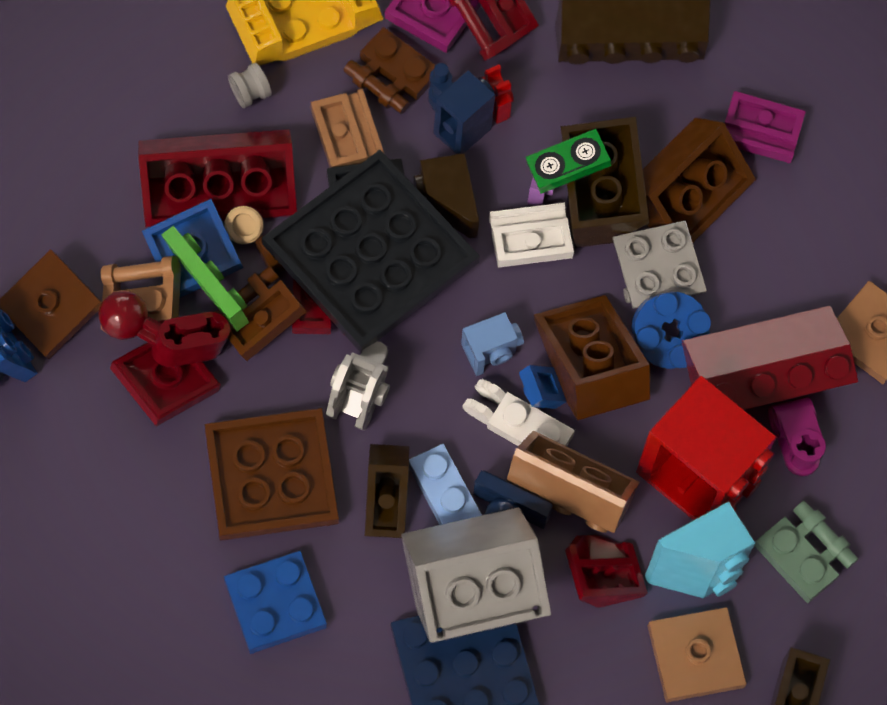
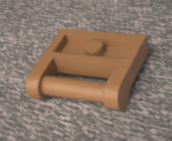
[101,255,181,333]

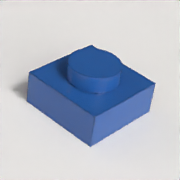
[519,365,567,409]

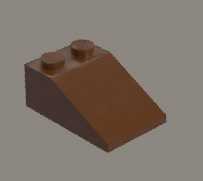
[534,295,650,421]

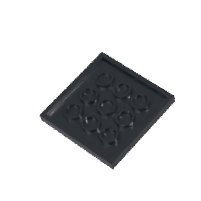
[262,150,480,353]

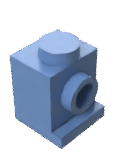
[461,312,524,376]

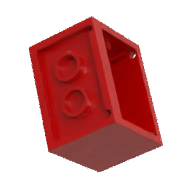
[636,376,776,520]

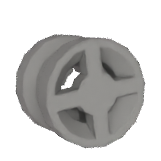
[228,62,272,108]

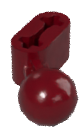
[99,290,230,367]

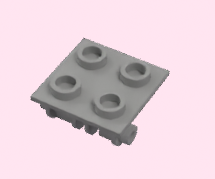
[612,220,707,309]

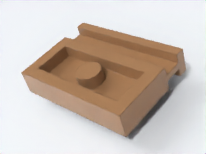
[311,89,384,168]

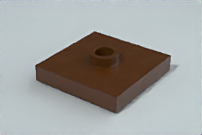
[0,249,102,359]

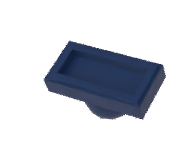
[473,470,553,529]

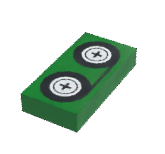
[525,129,611,194]

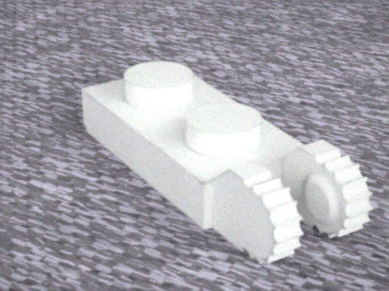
[462,379,575,446]

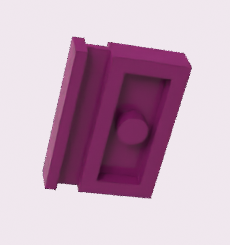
[724,91,806,164]

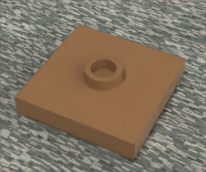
[837,281,887,385]
[647,607,746,703]

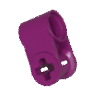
[768,397,826,476]

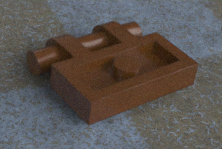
[343,27,436,114]
[214,265,307,361]

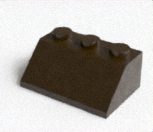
[561,117,649,248]

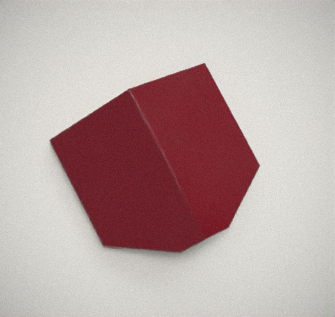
[565,535,648,608]

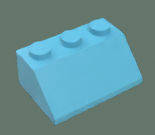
[644,502,755,598]

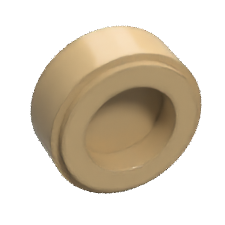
[225,206,264,244]

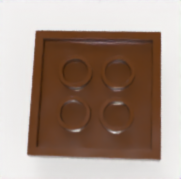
[204,408,339,541]

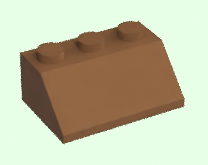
[506,431,640,533]

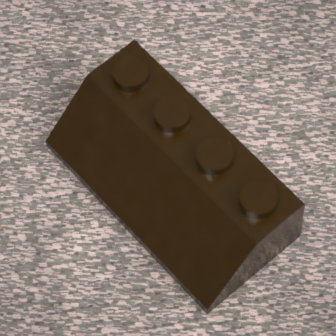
[556,0,710,65]

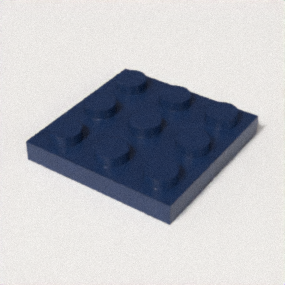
[390,616,539,705]

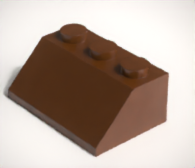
[643,117,756,243]

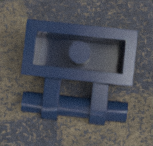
[428,63,495,154]

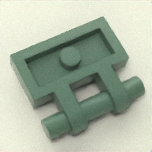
[754,500,859,604]

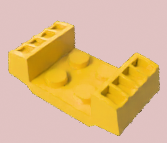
[226,0,383,66]

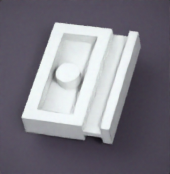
[489,203,574,268]

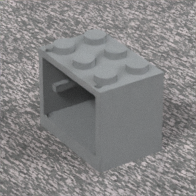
[401,507,551,643]

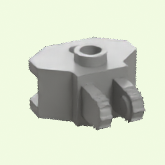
[326,341,390,431]

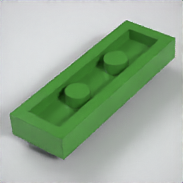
[161,225,249,332]

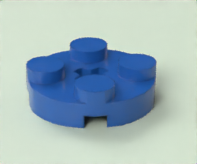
[631,291,711,369]

